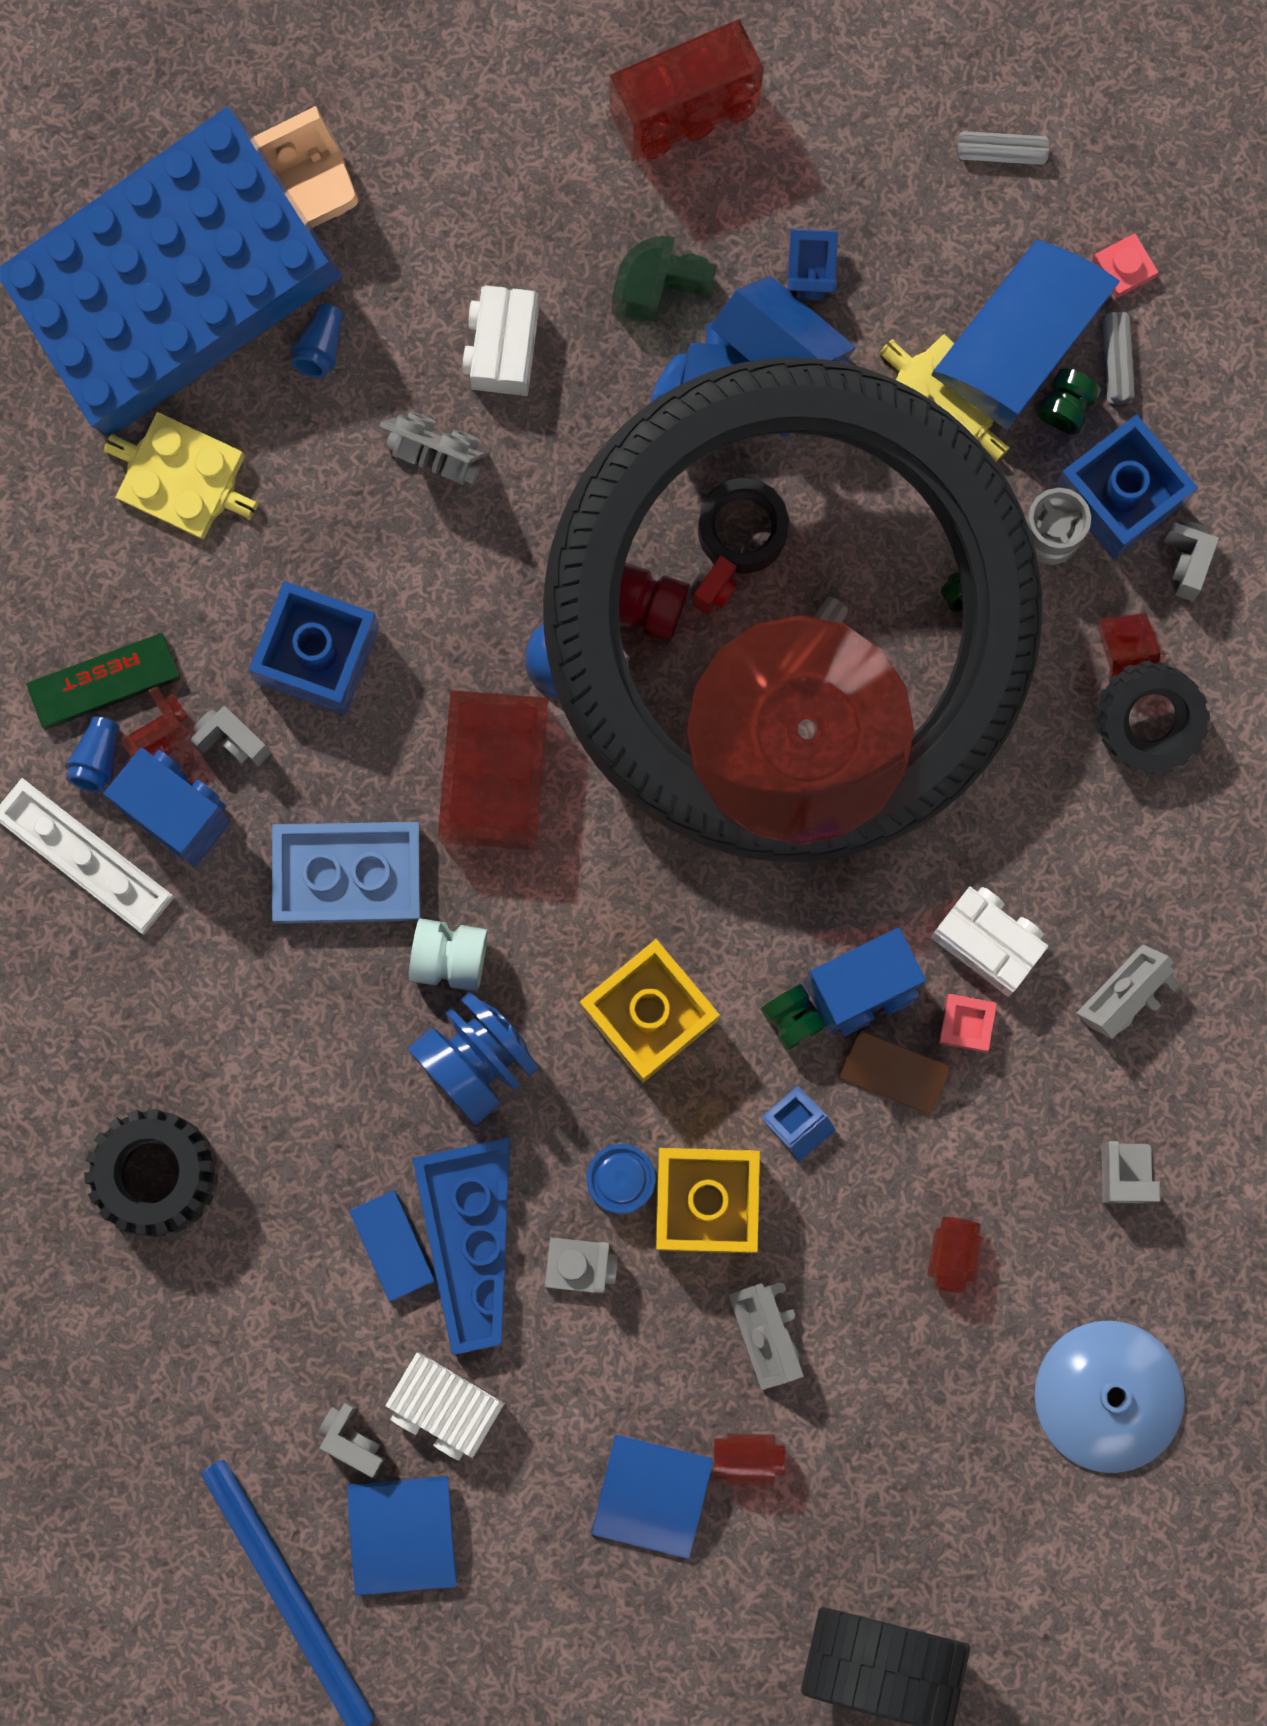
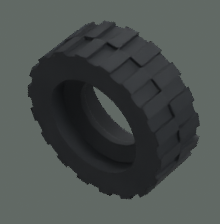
[1095,661,1210,774]

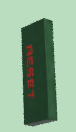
[26,633,181,730]

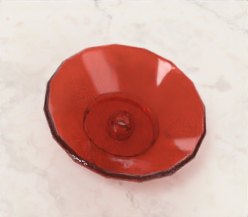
[687,615,914,845]

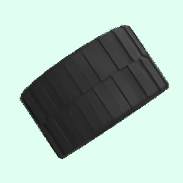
[800,1607,970,1726]

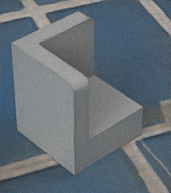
[1101,1141,1160,1203]

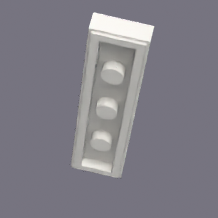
[0,778,174,935]

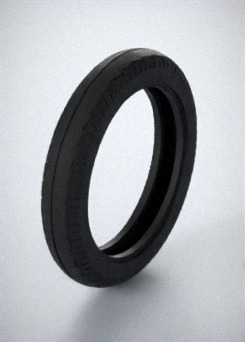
[543,357,1042,862]

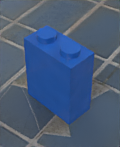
[710,275,856,364]

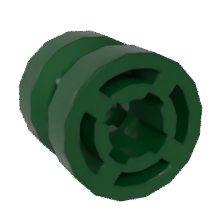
[1037,368,1101,435]
[760,984,827,1051]

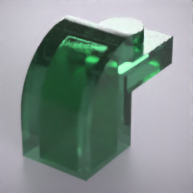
[612,236,717,323]

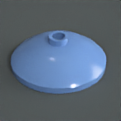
[1035,1321,1185,1473]

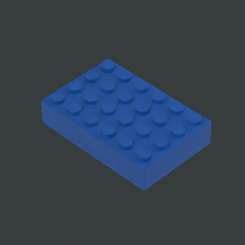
[0,106,343,437]

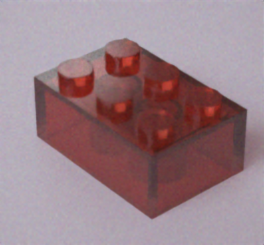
[610,19,764,161]
[438,690,549,851]

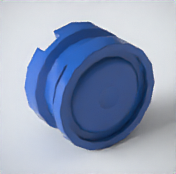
[586,1144,656,1215]

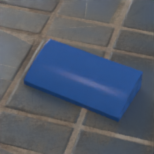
[931,240,1120,430]

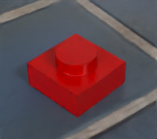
[692,555,738,615]

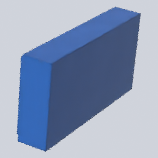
[349,1190,435,1302]

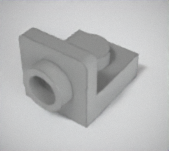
[1163,522,1219,602]
[190,705,271,766]
[545,1237,618,1294]
[317,1403,385,1478]

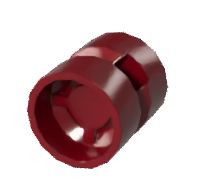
[619,562,690,642]

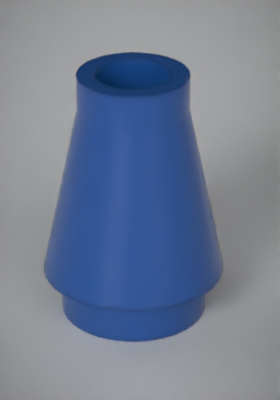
[290,304,344,378]
[65,717,120,792]

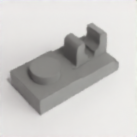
[1076,944,1179,1039]
[728,1282,804,1390]

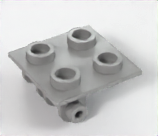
[380,412,489,485]

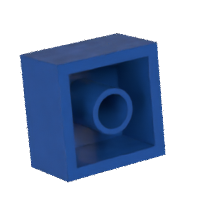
[1054,414,1199,560]
[249,581,380,715]
[103,747,231,868]
[803,927,927,1037]

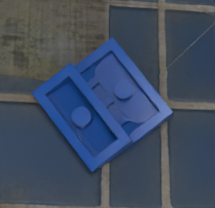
[591,1434,714,1559]
[347,1476,457,1596]

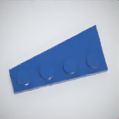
[412,1137,510,1355]

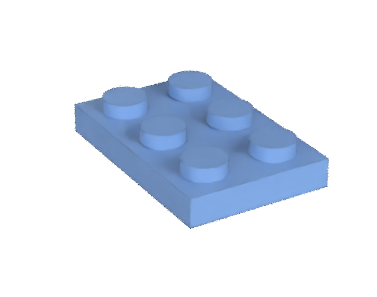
[272,822,421,924]

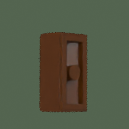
[839,1030,951,1115]

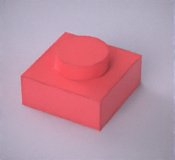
[1092,233,1159,299]
[938,994,997,1053]

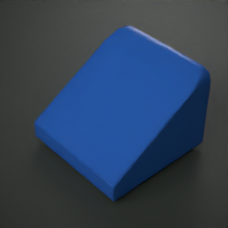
[761,1086,836,1162]

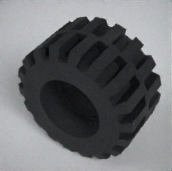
[84,1109,218,1237]

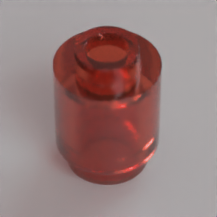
[927,1217,984,1293]
[714,1433,785,1486]

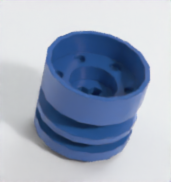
[407,992,539,1126]

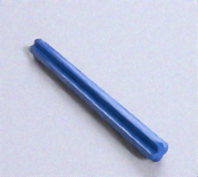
[202,1460,374,1726]

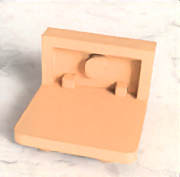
[254,106,358,228]

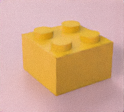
[579,939,720,1084]
[656,1148,760,1254]

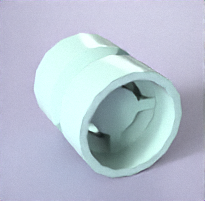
[409,918,488,992]

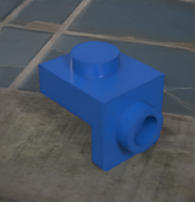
[787,228,838,300]

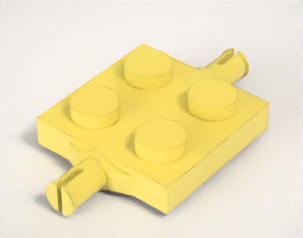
[879,334,1010,463]
[104,412,258,540]

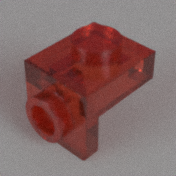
[1099,613,1161,683]
[121,686,188,757]

